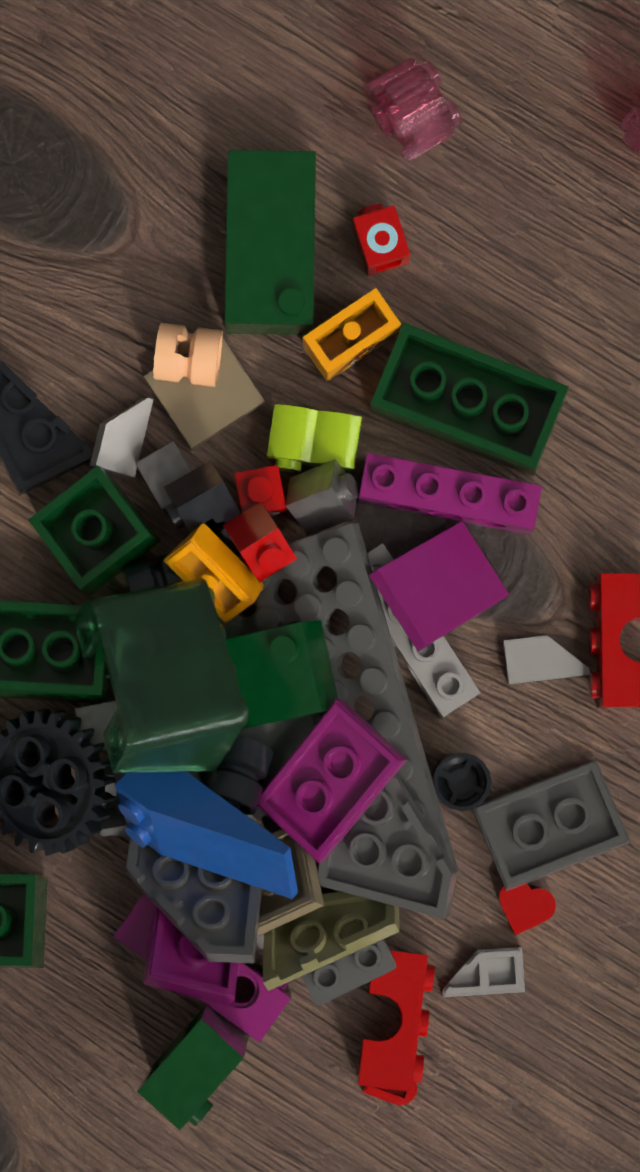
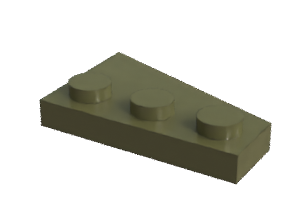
[263,891,400,991]

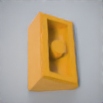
[163,523,264,624]

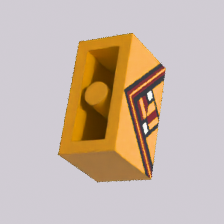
[303,288,401,382]

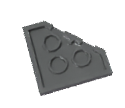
[318,773,458,919]
[126,838,262,963]

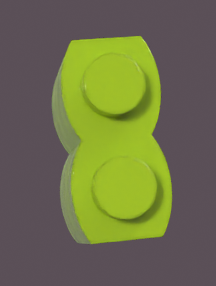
[267,404,362,473]

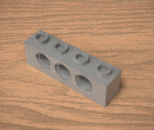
[367,543,481,719]

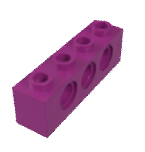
[358,453,542,535]
[113,893,291,1043]

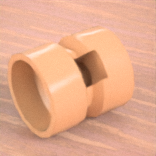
[153,323,223,388]

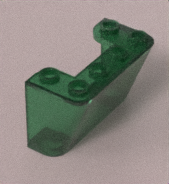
[74,578,249,773]

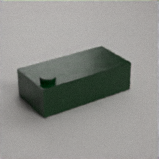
[225,150,316,335]
[370,323,569,476]
[0,601,112,704]
[139,620,338,747]
[137,1004,249,1130]

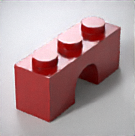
[588,573,640,708]
[357,950,435,1092]

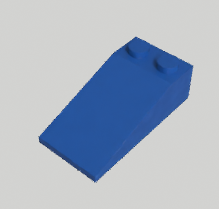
[115,747,298,899]

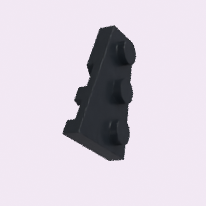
[0,360,93,496]

